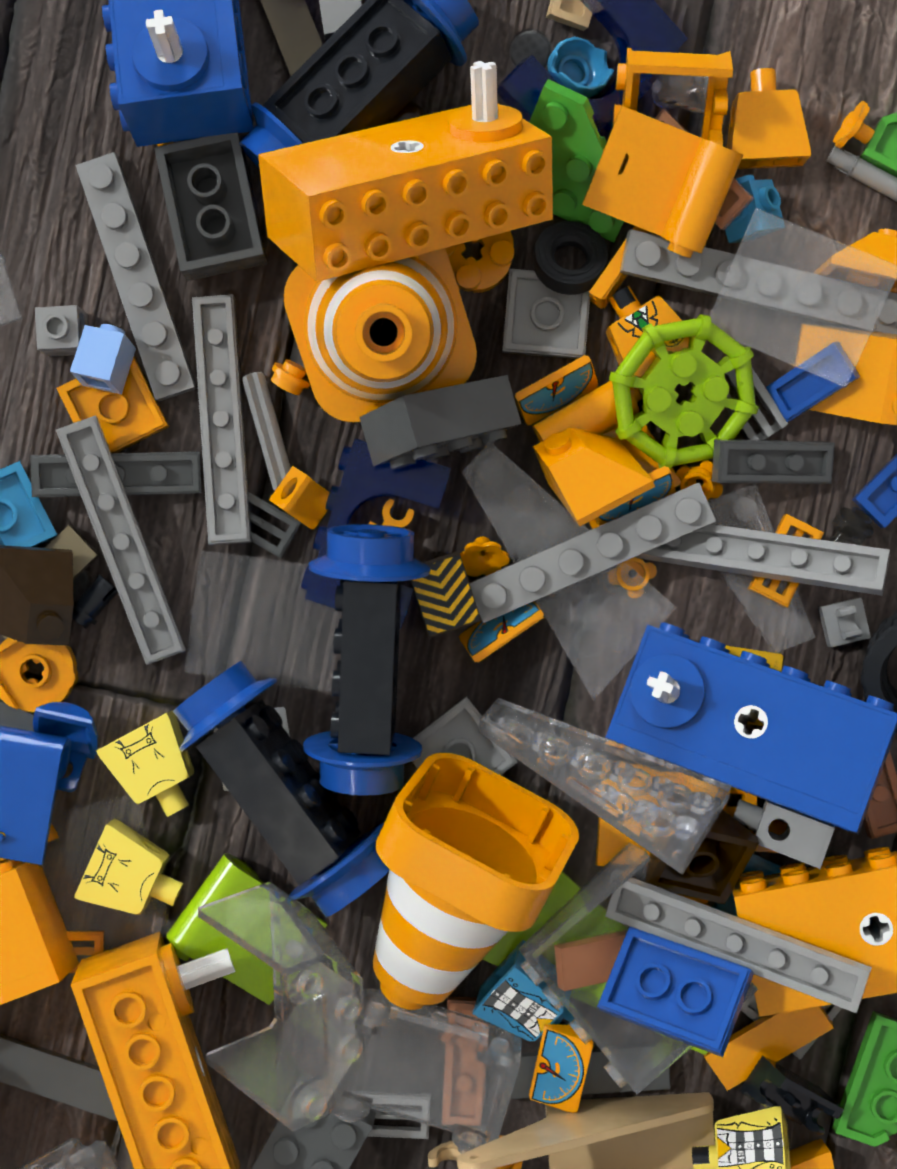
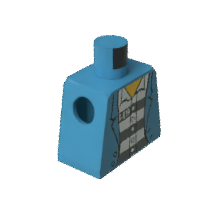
[472,940,581,1042]

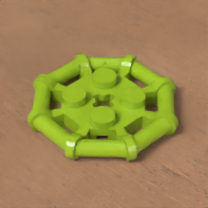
[609,314,759,469]

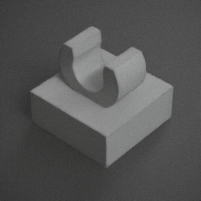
[818,598,871,647]

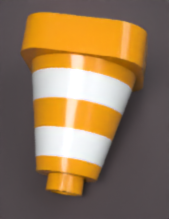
[284,248,477,422]
[373,753,579,1010]

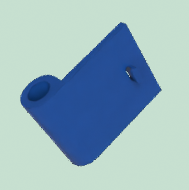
[0,725,71,865]

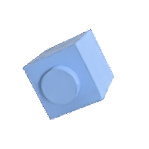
[70,324,136,395]

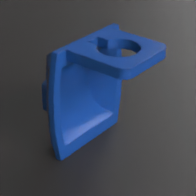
[33,702,98,792]

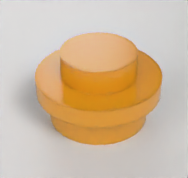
[271,359,310,395]

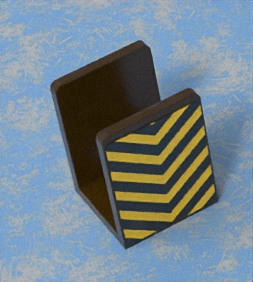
[411,552,482,638]

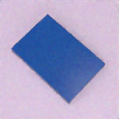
[597,926,754,1057]

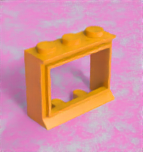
[613,48,733,174]

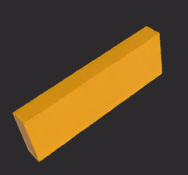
[704,1006,834,1091]

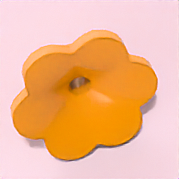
[833,101,875,149]
[460,536,510,577]

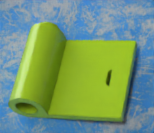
[166,853,328,1005]

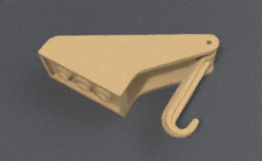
[428,1092,715,1169]

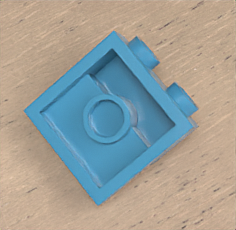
[0,461,57,547]

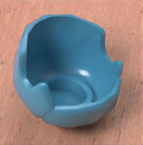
[547,36,614,99]

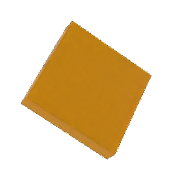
[56,356,169,453]

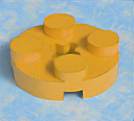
[445,231,514,293]
[0,637,78,712]

